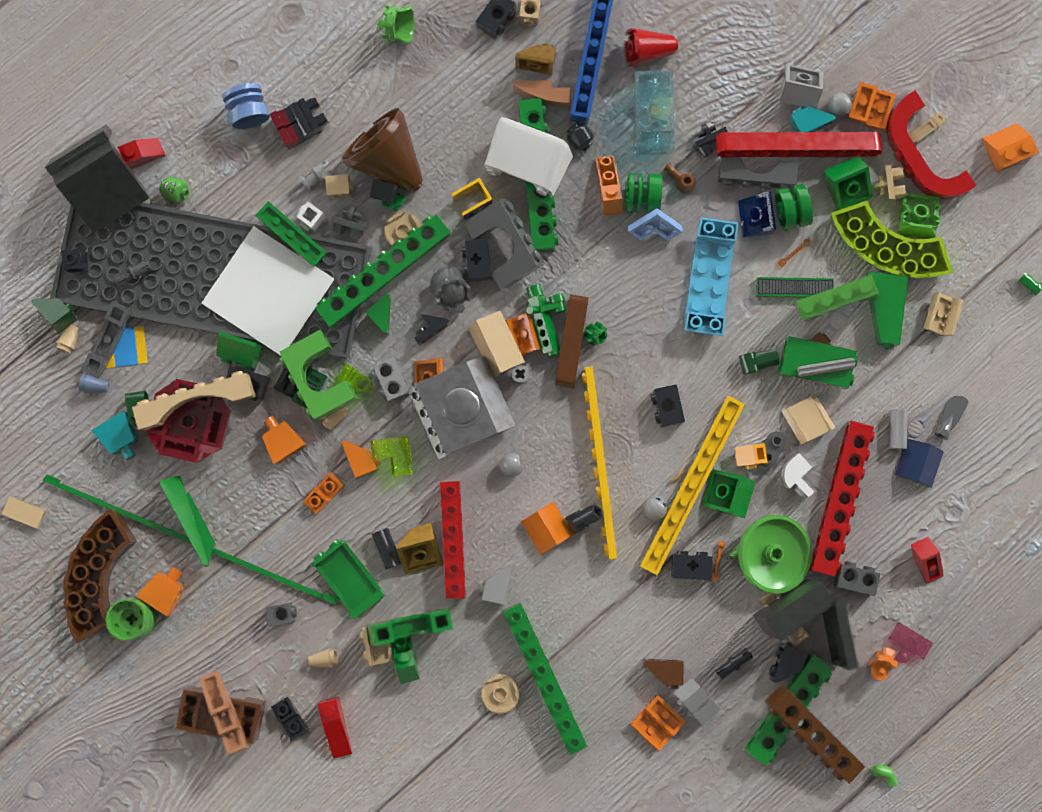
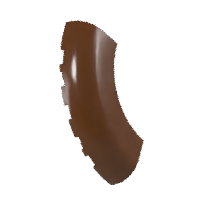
[63,509,137,643]

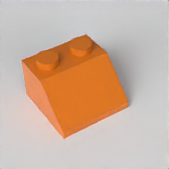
[982,123,1039,173]

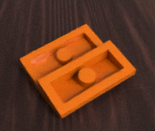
[848,82,896,131]
[505,313,540,355]
[629,695,686,752]

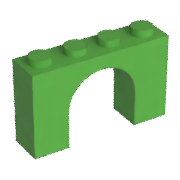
[796,275,879,322]
[280,330,359,421]

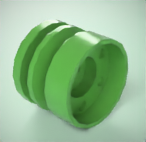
[106,598,157,640]

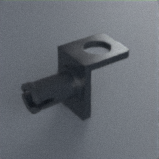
[370,179,399,206]

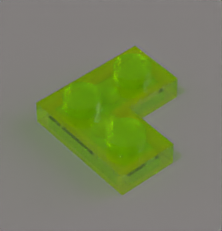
[370,436,413,477]

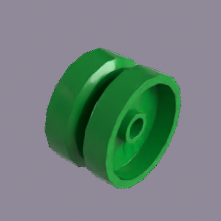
[774,184,813,231]

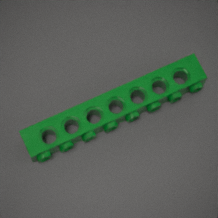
[519,98,559,253]
[316,214,451,329]
[503,602,587,755]

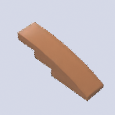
[199,670,248,756]

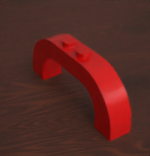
[887,90,976,199]

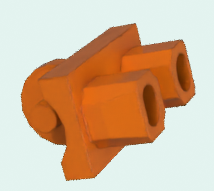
[866,647,898,681]

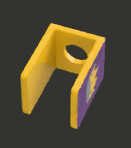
[451,178,493,220]

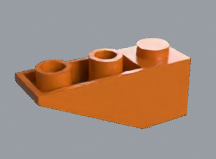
[595,155,623,216]

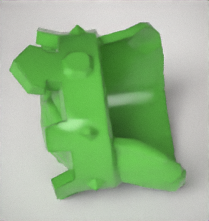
[377,5,414,44]

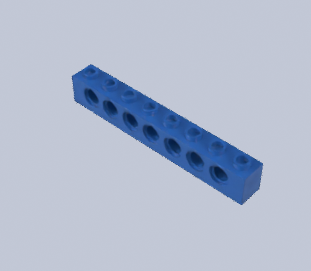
[570,0,613,124]

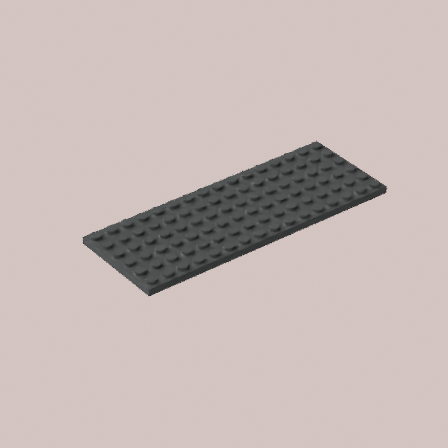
[50,203,372,359]

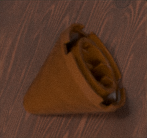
[342,108,423,192]

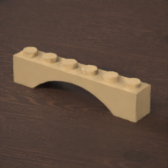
[132,371,256,431]

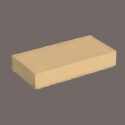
[2,497,46,529]

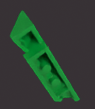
[159,475,216,567]

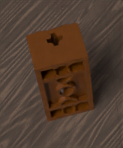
[175,686,266,744]

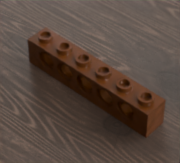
[764,684,865,784]

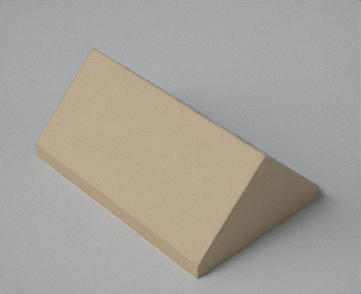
[468,311,525,378]

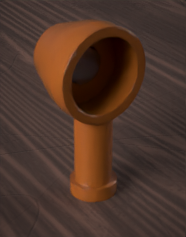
[663,162,695,193]

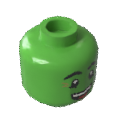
[159,176,190,204]

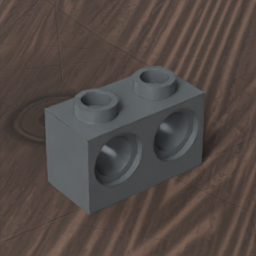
[833,561,881,596]

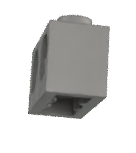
[372,357,409,402]

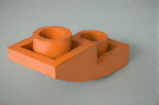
[303,472,345,515]

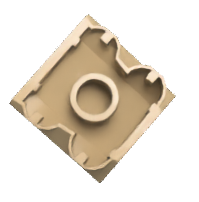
[782,394,835,445]

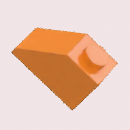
[341,441,380,478]

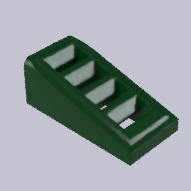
[291,368,328,408]

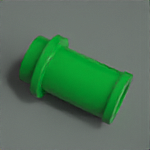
[1018,272,1042,296]

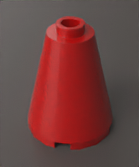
[624,28,679,67]

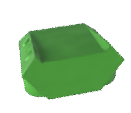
[898,193,941,239]

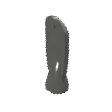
[934,396,968,440]

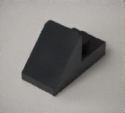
[414,314,450,346]

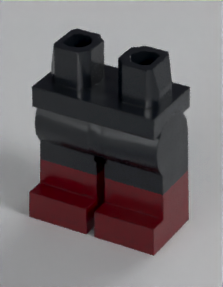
[269,97,329,150]

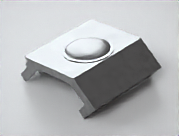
[408,356,516,460]

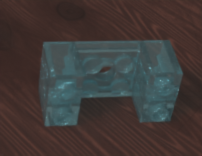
[633,71,675,155]

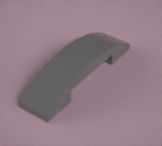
[81,301,130,378]

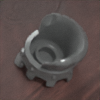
[430,267,471,313]

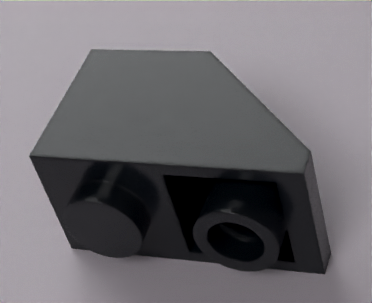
[768,643,808,683]

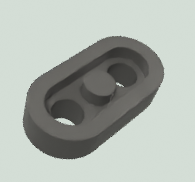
[759,431,786,467]

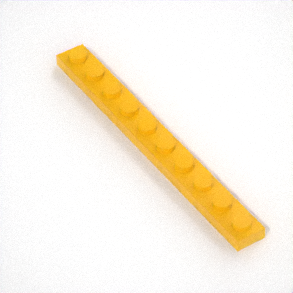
[581,366,617,559]
[640,396,745,575]

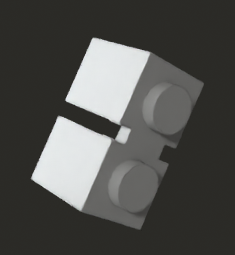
[675,678,720,726]

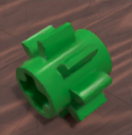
[584,321,607,346]

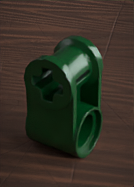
[125,390,149,427]

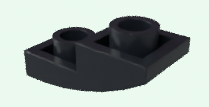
[271,697,309,742]

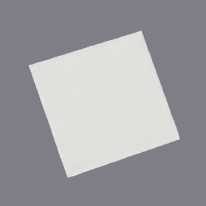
[202,226,334,355]

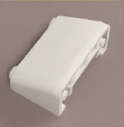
[484,117,573,196]

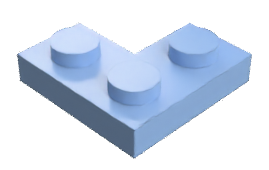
[628,209,682,240]

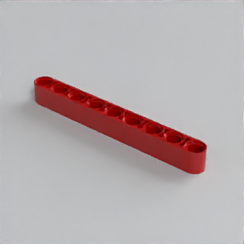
[715,132,882,158]

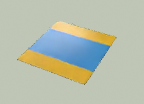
[106,326,148,368]

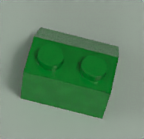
[824,156,873,210]
[216,331,263,371]
[702,469,756,518]

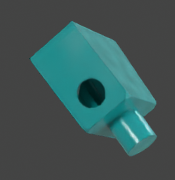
[92,411,139,460]

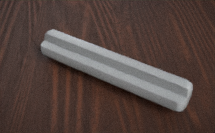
[797,358,855,377]

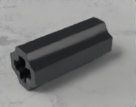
[372,528,402,570]

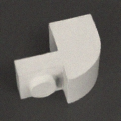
[781,453,814,498]

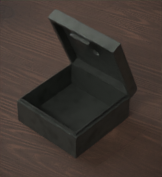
[45,124,149,233]
[753,579,859,670]

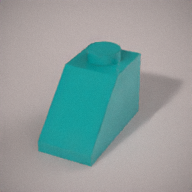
[788,107,836,132]

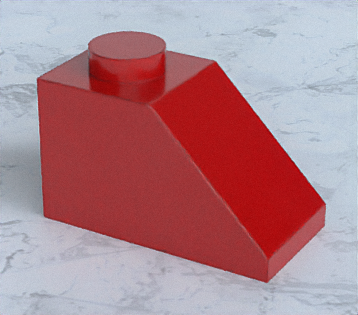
[118,138,166,169]
[911,537,944,584]

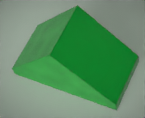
[366,294,391,335]

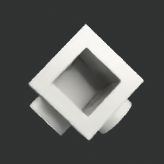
[296,202,326,232]

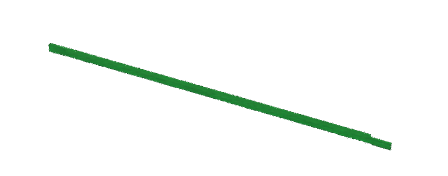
[43,474,339,605]

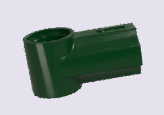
[739,349,779,375]

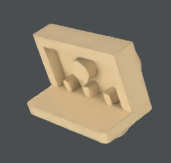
[923,292,963,336]
[360,626,394,667]

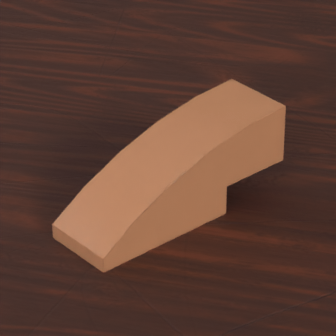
[513,80,570,108]

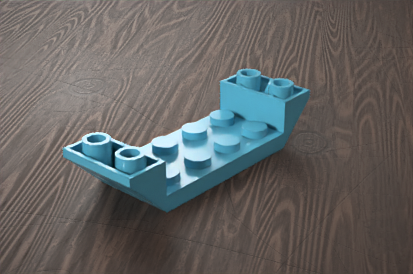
[685,217,739,336]

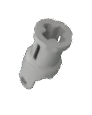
[299,160,334,191]

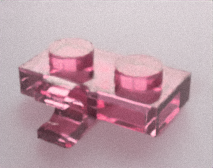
[889,623,933,664]

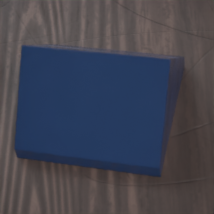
[895,439,944,488]

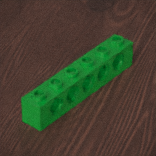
[744,653,833,765]

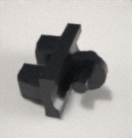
[693,123,728,158]

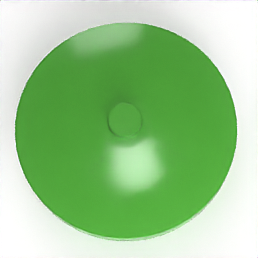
[738,515,812,593]

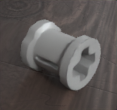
[512,365,529,384]

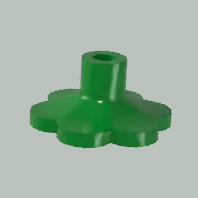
[382,193,406,211]

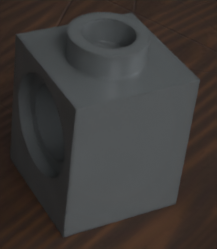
[266,602,297,627]

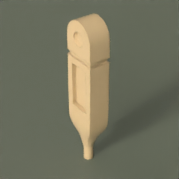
[909,113,946,144]

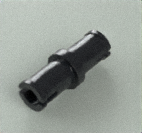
[715,647,753,680]

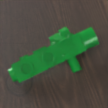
[526,284,566,357]

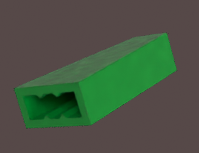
[865,272,908,349]

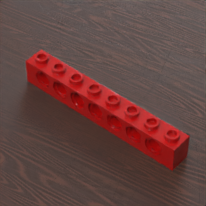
[809,420,875,576]

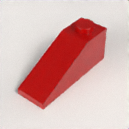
[317,696,353,759]

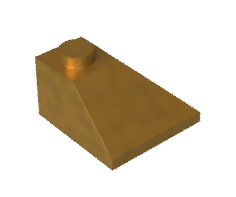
[515,43,556,75]
[396,523,443,575]

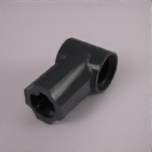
[565,503,604,535]

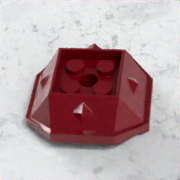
[146,379,232,463]

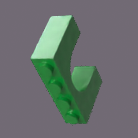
[366,609,453,646]

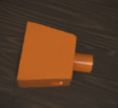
[262,416,307,465]
[136,567,184,616]

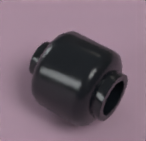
[566,122,594,151]

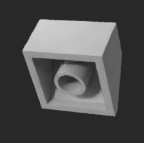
[779,64,823,109]

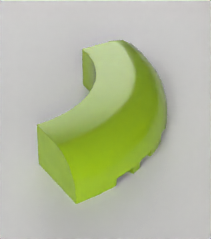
[830,201,954,278]

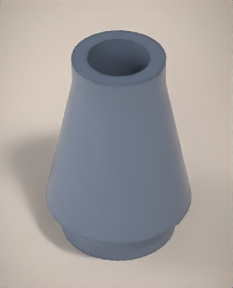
[79,374,109,393]

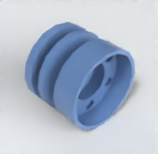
[222,83,270,130]

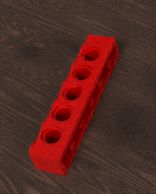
[440,481,466,599]

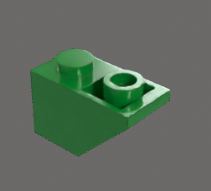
[392,636,420,684]

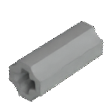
[889,410,907,449]

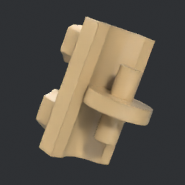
[874,165,906,203]

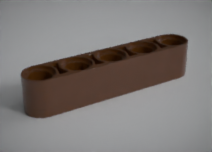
[555,294,589,389]

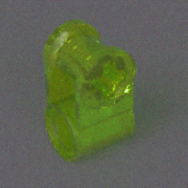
[335,363,373,394]

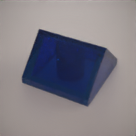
[738,191,776,238]

